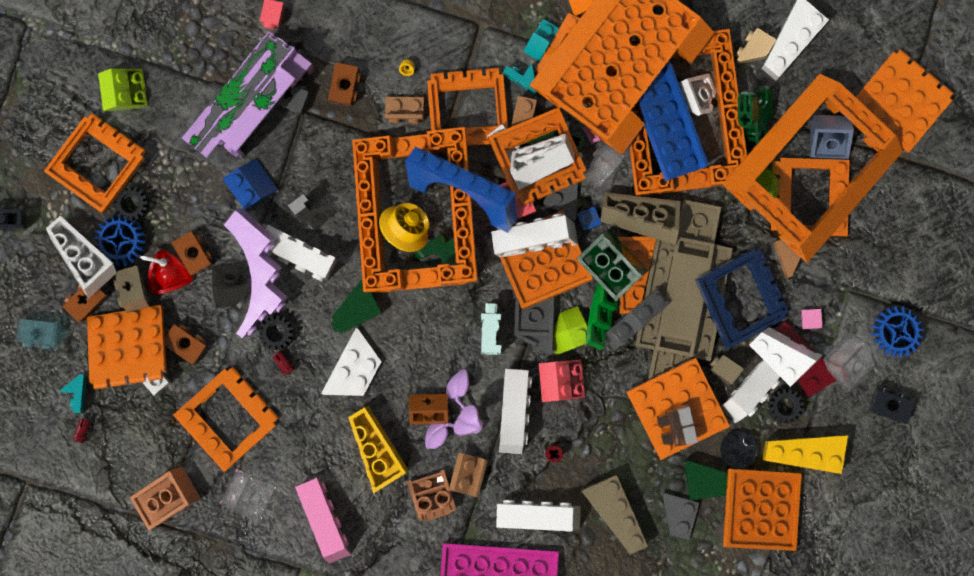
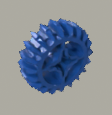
[93,215,146,266]
[872,306,924,358]

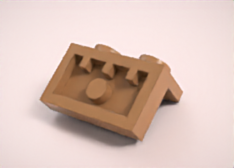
[385,97,424,124]
[449,453,487,497]

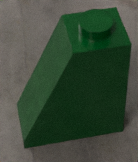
[330,280,382,335]
[684,461,728,500]

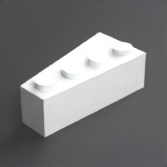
[762,0,829,80]
[491,214,578,257]
[46,216,117,299]
[266,225,338,282]
[499,369,532,454]
[496,500,581,531]

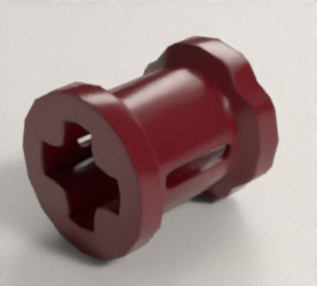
[545,445,563,463]

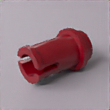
[272,350,295,376]
[72,418,91,443]

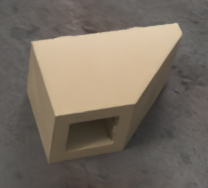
[735,28,777,65]

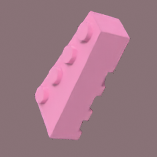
[295,478,351,563]

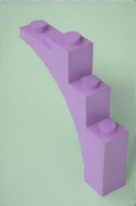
[224,208,288,338]

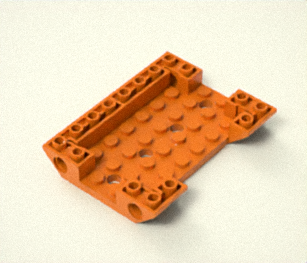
[529,0,715,155]

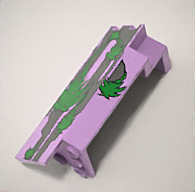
[182,31,315,158]

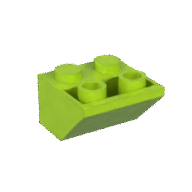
[98,69,148,111]

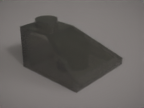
[212,261,251,308]

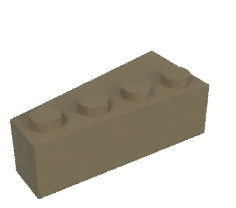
[600,192,680,245]
[581,475,648,555]

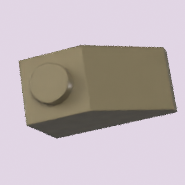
[710,355,744,385]

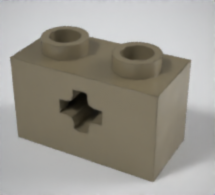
[114,266,149,313]

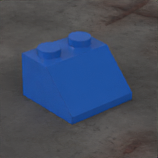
[223,159,278,212]

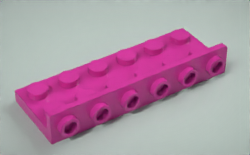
[441,544,559,576]

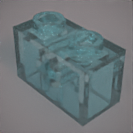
[16,319,61,350]

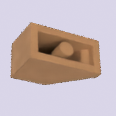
[511,96,537,127]
[773,240,800,279]

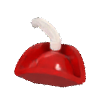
[140,249,193,294]

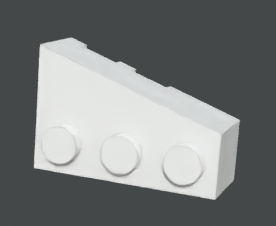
[510,134,574,190]

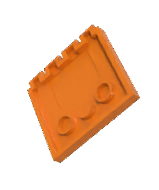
[856,49,954,154]
[87,305,167,390]

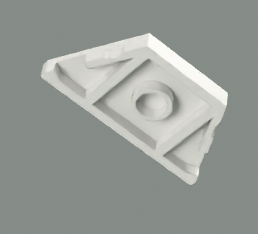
[321,328,382,396]

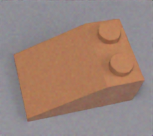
[130,466,201,531]

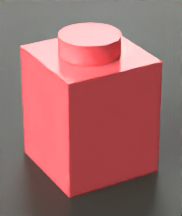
[260,0,285,30]

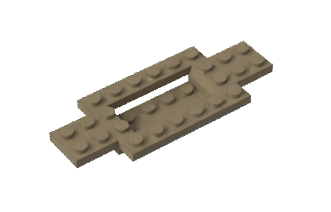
[635,200,733,380]

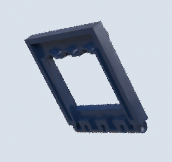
[695,249,790,349]

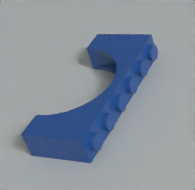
[405,146,518,233]

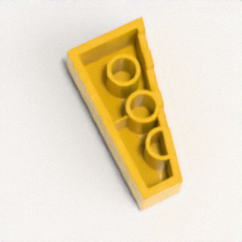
[348,405,409,493]
[762,435,848,474]

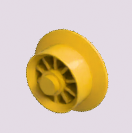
[379,203,429,252]

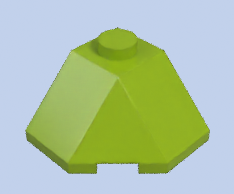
[552,306,587,355]

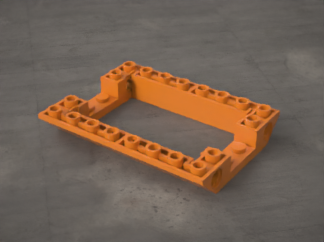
[629,29,747,195]
[722,74,903,263]
[352,127,478,292]

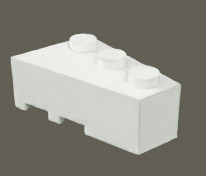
[750,327,823,387]
[720,360,780,423]

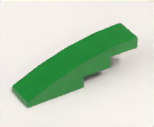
[586,283,618,350]

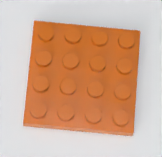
[492,210,593,310]
[626,357,730,460]
[723,469,801,551]

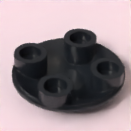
[720,431,759,469]

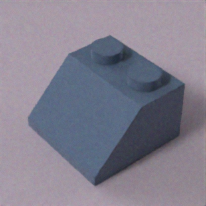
[810,115,854,160]

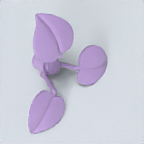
[425,369,483,449]

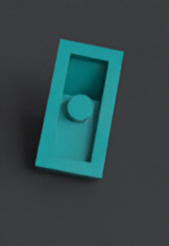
[523,19,559,62]
[503,64,537,95]
[59,374,87,413]

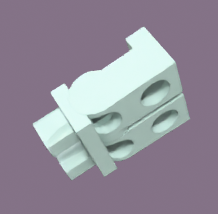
[481,303,501,355]

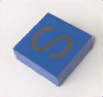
[577,207,602,232]

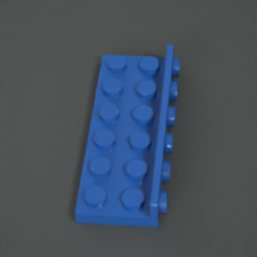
[636,60,708,181]

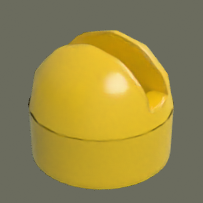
[399,59,415,76]

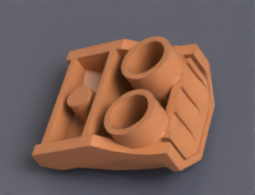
[407,469,456,521]

